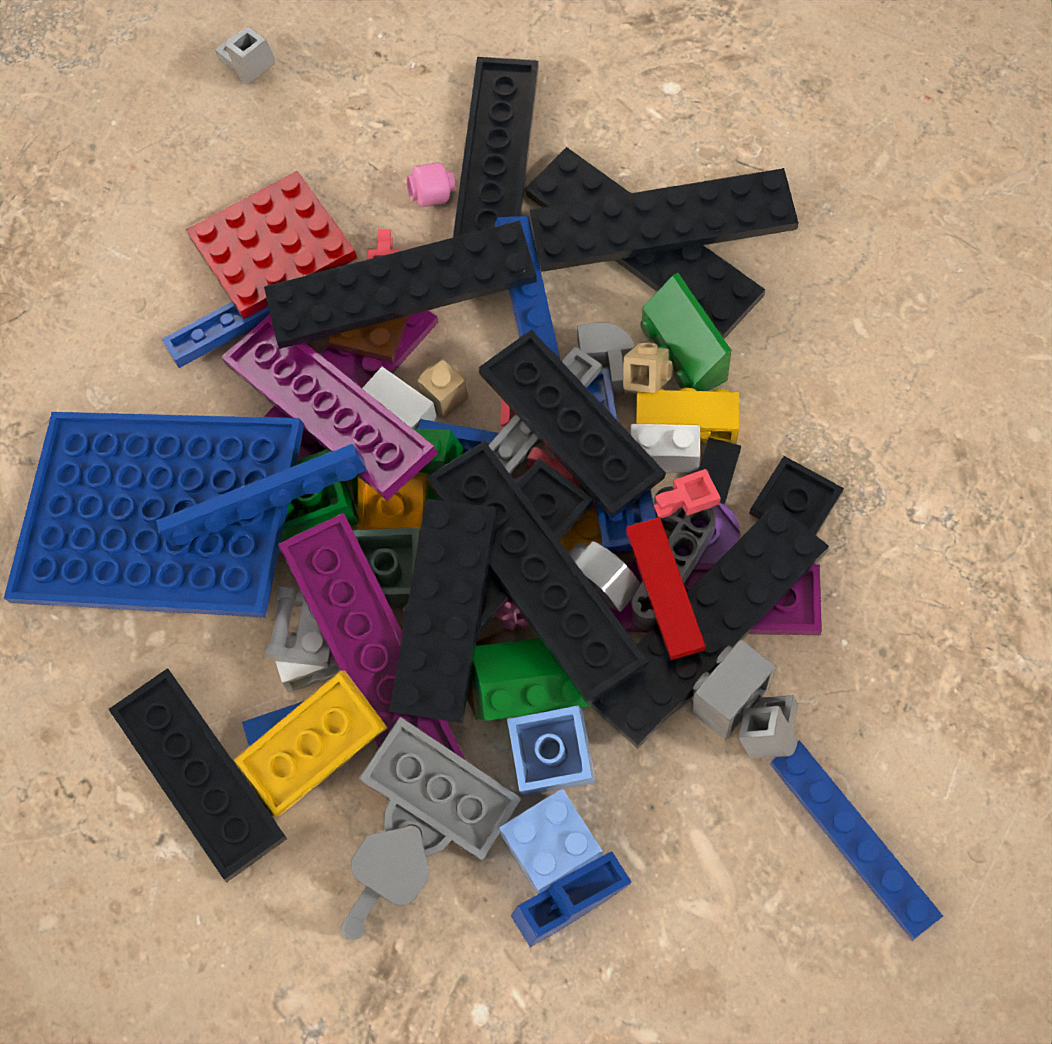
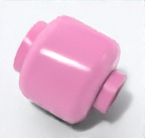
[406,162,455,207]

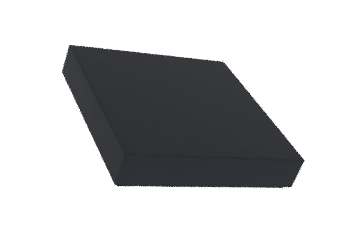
[749,456,844,535]

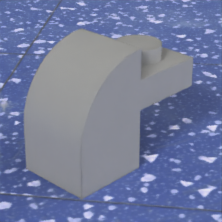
[215,27,275,84]
[577,322,634,396]
[568,541,641,612]
[739,695,798,759]

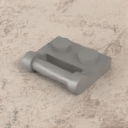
[265,587,332,667]

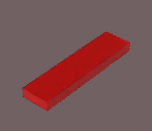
[626,517,706,661]

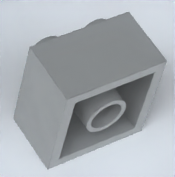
[691,639,776,740]

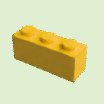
[636,388,739,443]

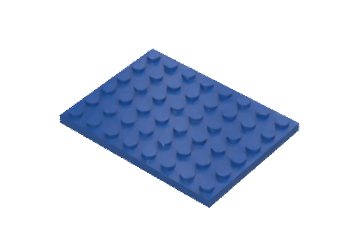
[4,412,305,618]

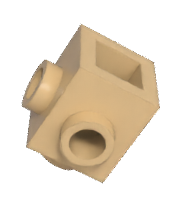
[623,342,673,393]
[418,359,468,419]

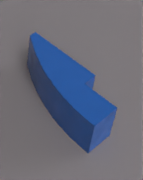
[511,851,632,948]

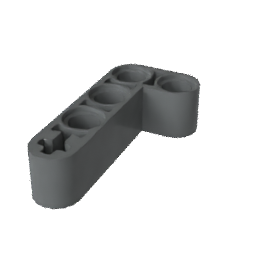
[631,486,716,630]

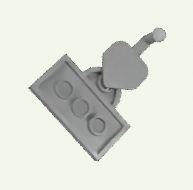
[339,717,522,940]

